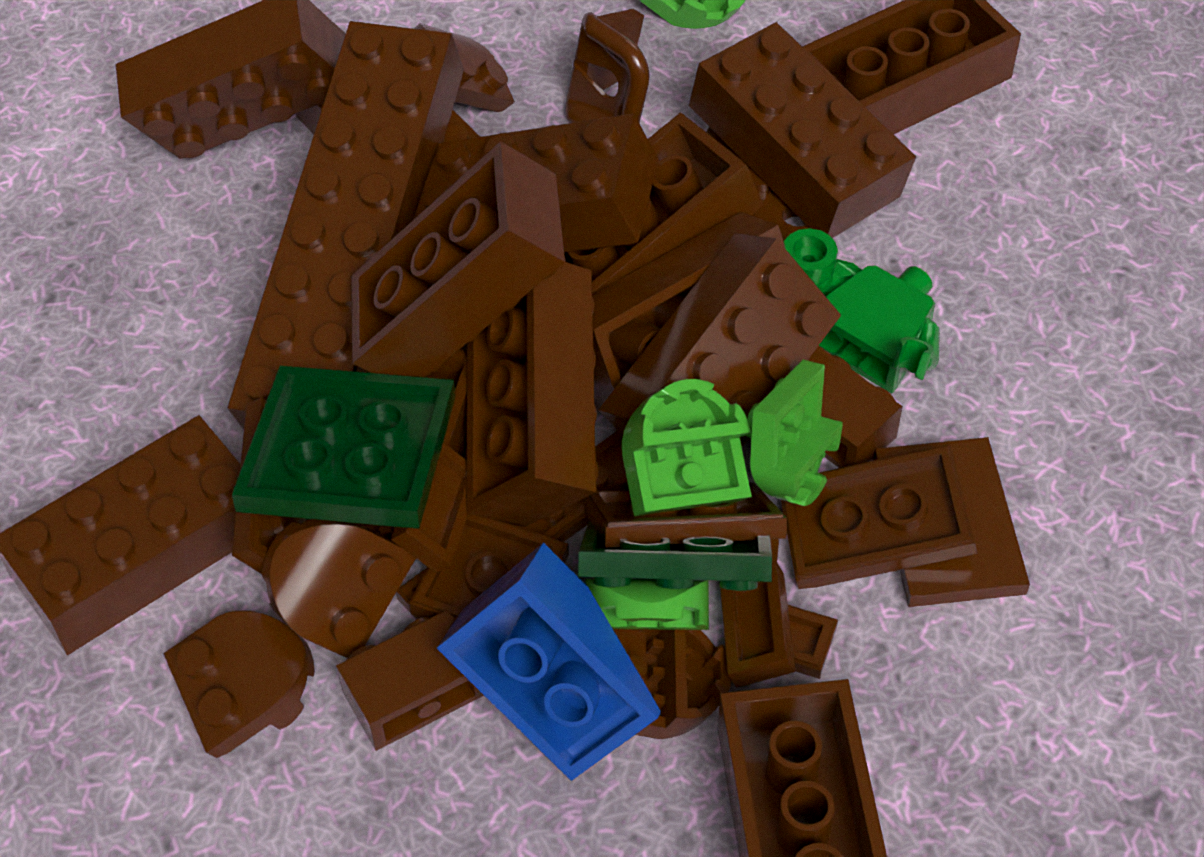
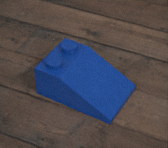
[437,542,661,781]

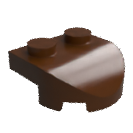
[413,23,515,112]
[262,519,416,658]
[163,610,315,758]
[613,629,731,739]

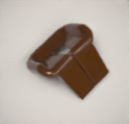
[565,9,650,124]

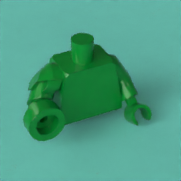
[784,228,940,394]

